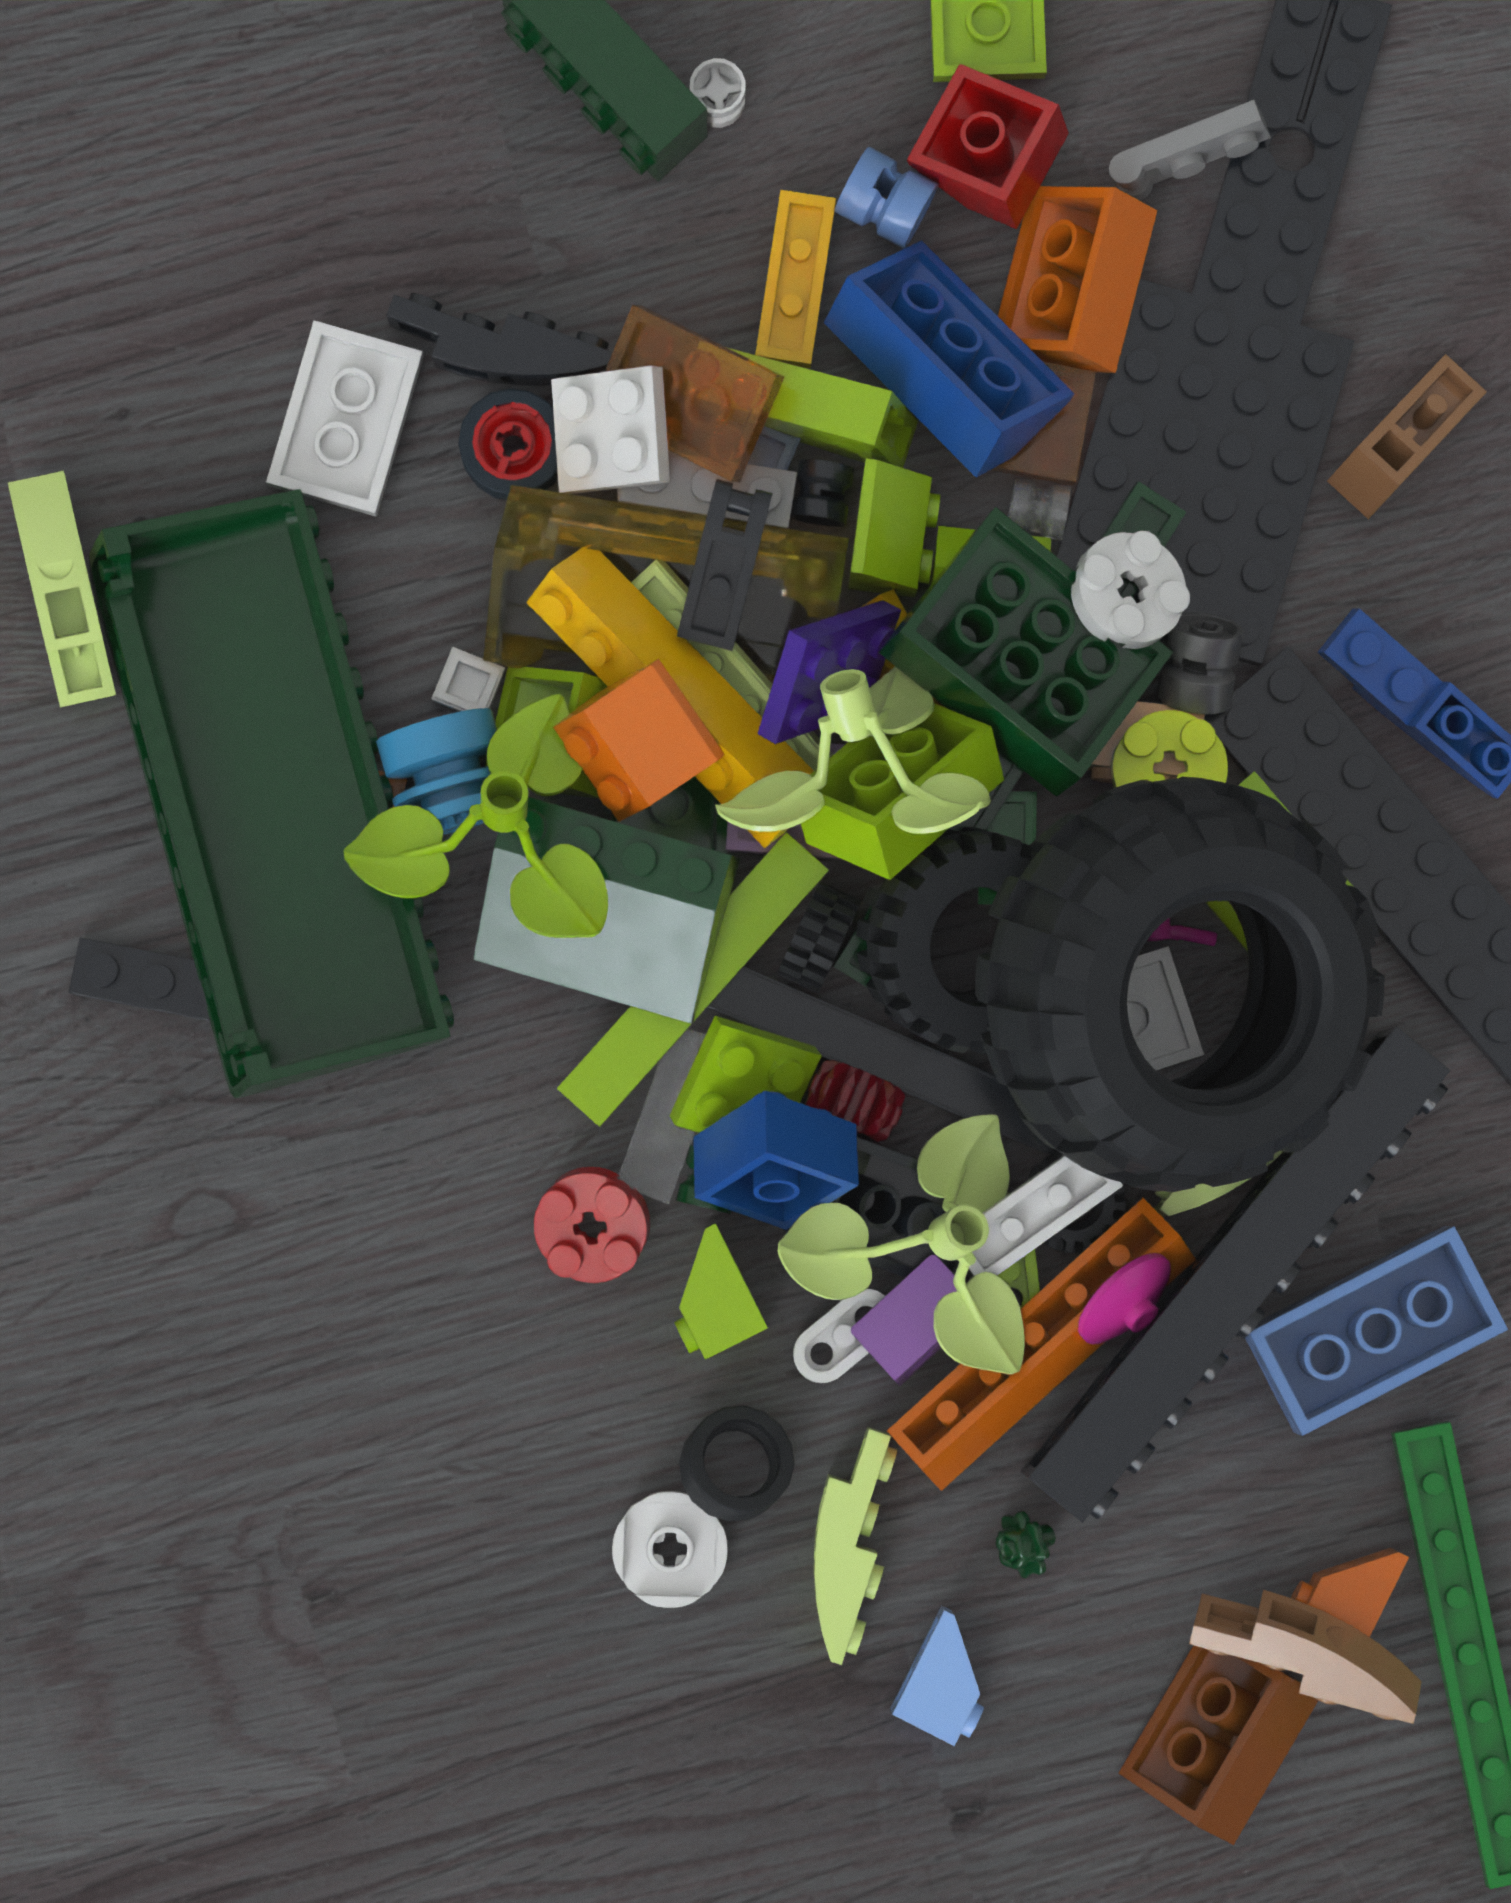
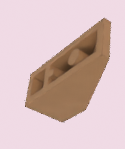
[1327,354,1487,520]

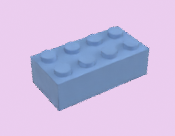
[1245,1226,1508,1436]

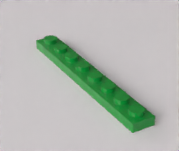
[1391,1421,1511,1889]

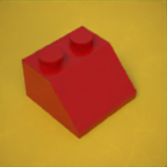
[907,64,1069,229]

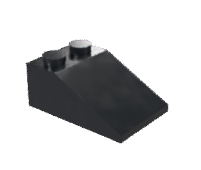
[783,1135,959,1278]

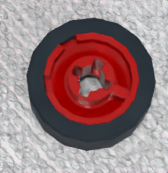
[458,388,558,502]

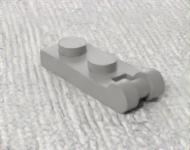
[1109,100,1271,201]

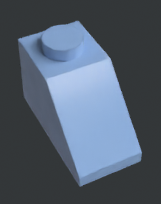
[890,1605,984,1746]

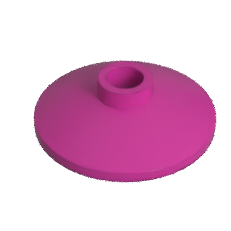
[1078,1253,1171,1344]

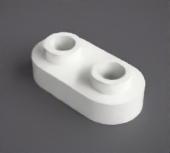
[793,1289,885,1383]

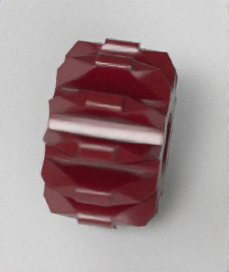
[805,1060,906,1142]

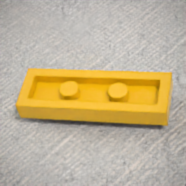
[755,190,836,368]

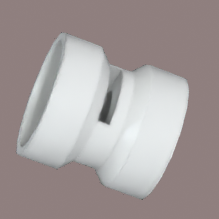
[689,58,746,128]

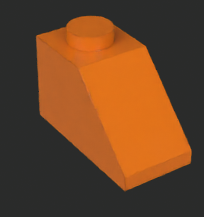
[1291,1548,1409,1637]

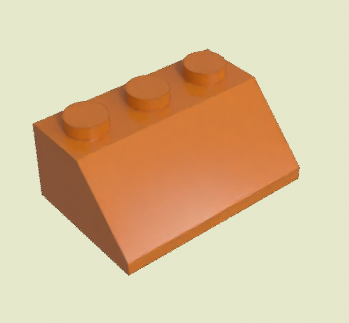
[998,186,1158,373]

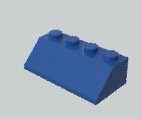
[824,240,1075,477]

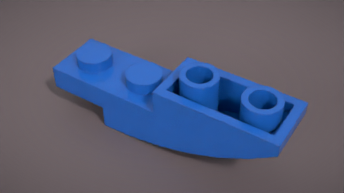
[1317,608,1511,799]

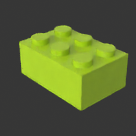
[801,703,1004,880]

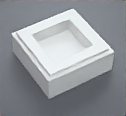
[431,647,506,712]

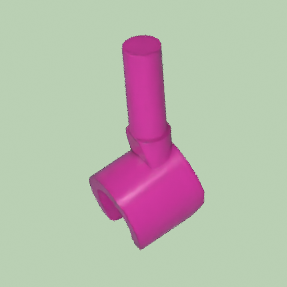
[1147,918,1217,946]

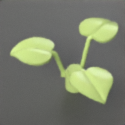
[715,666,991,834]
[778,1114,1025,1374]

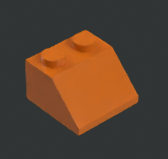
[553,659,725,822]

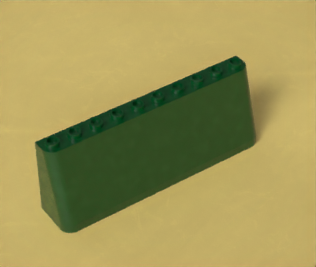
[89,489,454,1099]

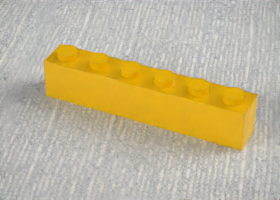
[526,542,814,848]

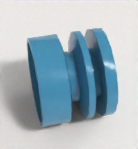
[376,708,497,835]

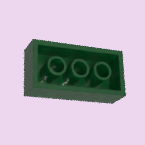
[501,0,708,182]

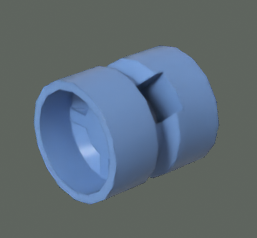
[835,146,939,249]

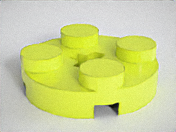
[1111,710,1228,788]

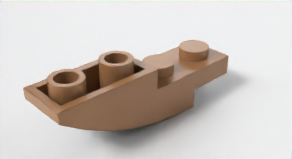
[1189,1590,1422,1724]

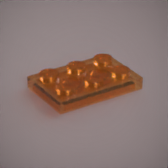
[605,305,785,482]

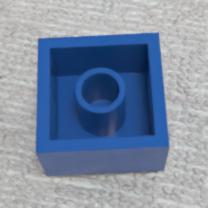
[694,1090,859,1230]

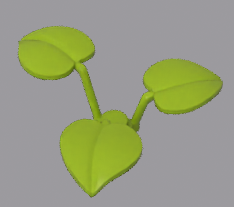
[344,694,608,938]

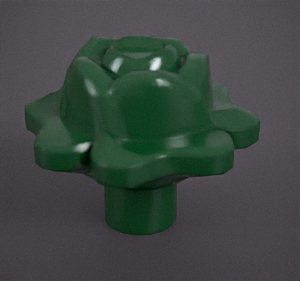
[995,1511,1056,1578]

